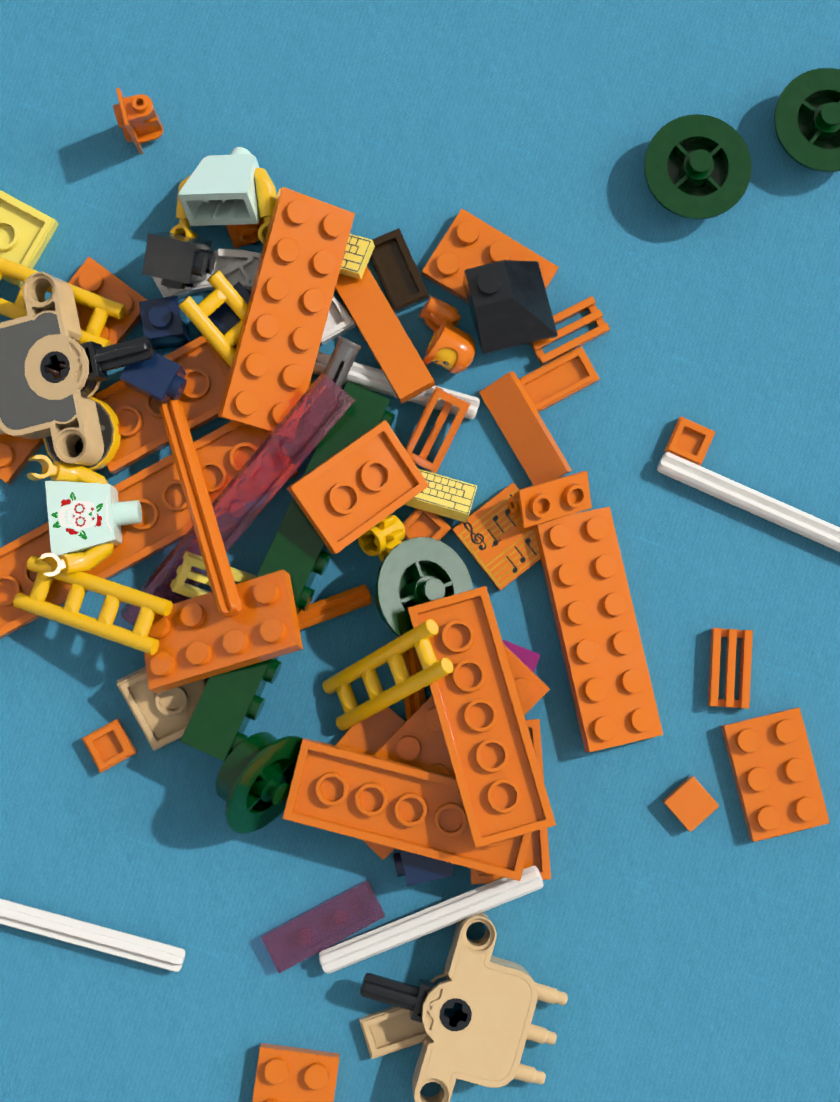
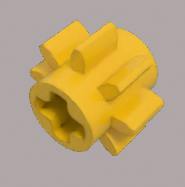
[358,515,406,561]

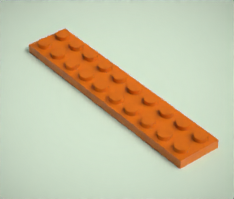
[0,421,299,639]

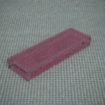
[261,879,386,973]

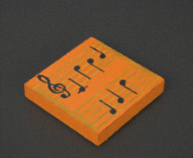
[452,483,541,591]

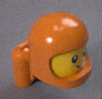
[419,296,476,374]

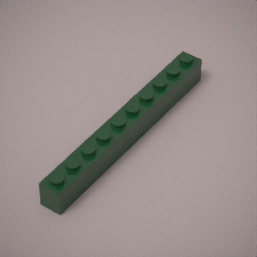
[180,381,395,761]

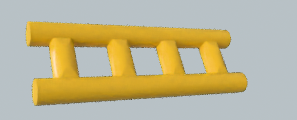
[0,257,126,347]
[178,270,317,400]
[13,555,173,655]
[322,619,454,731]

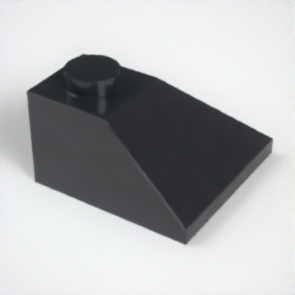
[463,260,558,355]

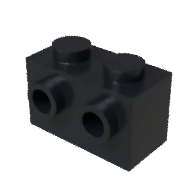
[142,232,216,289]

